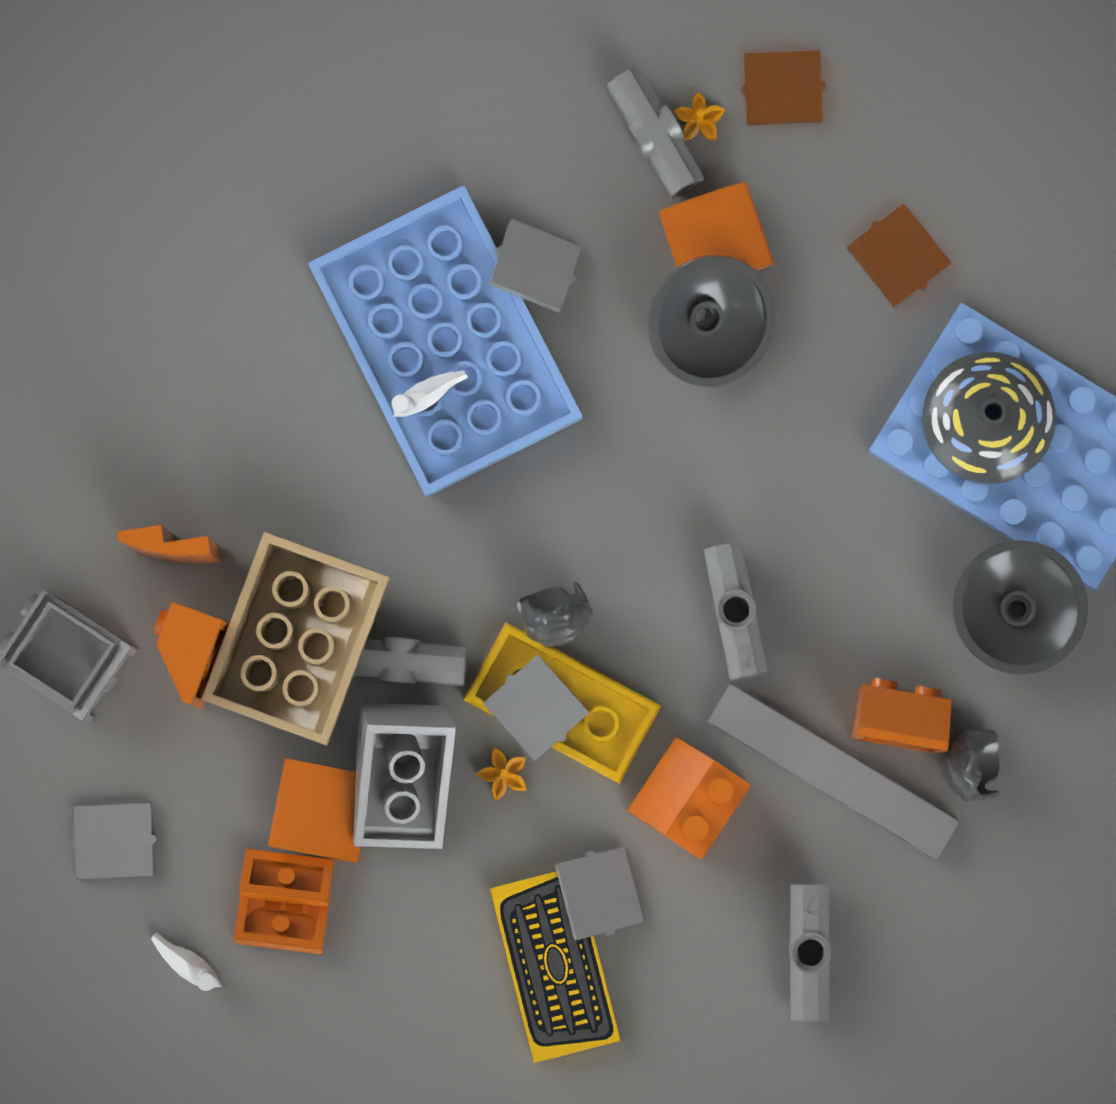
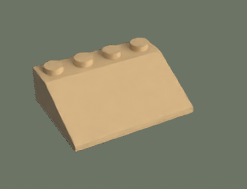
[201,532,390,746]

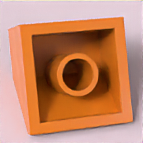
[154,602,229,709]
[851,678,952,754]
[627,737,751,860]

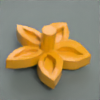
[673,92,726,141]
[475,747,527,801]

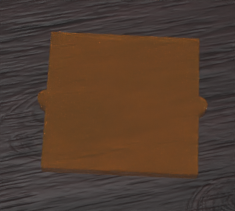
[741,50,826,126]
[847,204,951,307]

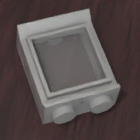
[0,589,138,724]

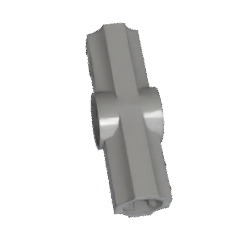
[607,67,704,199]
[703,542,768,680]
[354,637,468,686]
[788,885,831,1021]

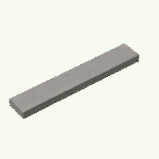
[707,684,960,860]

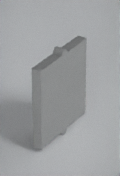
[488,219,582,313]
[483,655,589,761]
[70,802,158,880]
[555,847,644,941]

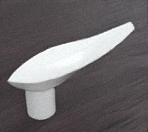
[391,370,468,417]
[151,932,222,991]

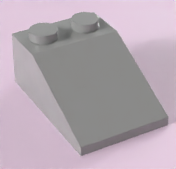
[353,702,456,849]

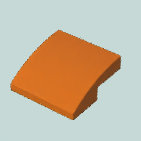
[658,182,775,271]
[116,525,221,564]
[268,758,361,863]
[233,849,334,955]

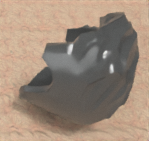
[516,582,593,648]
[940,730,999,802]

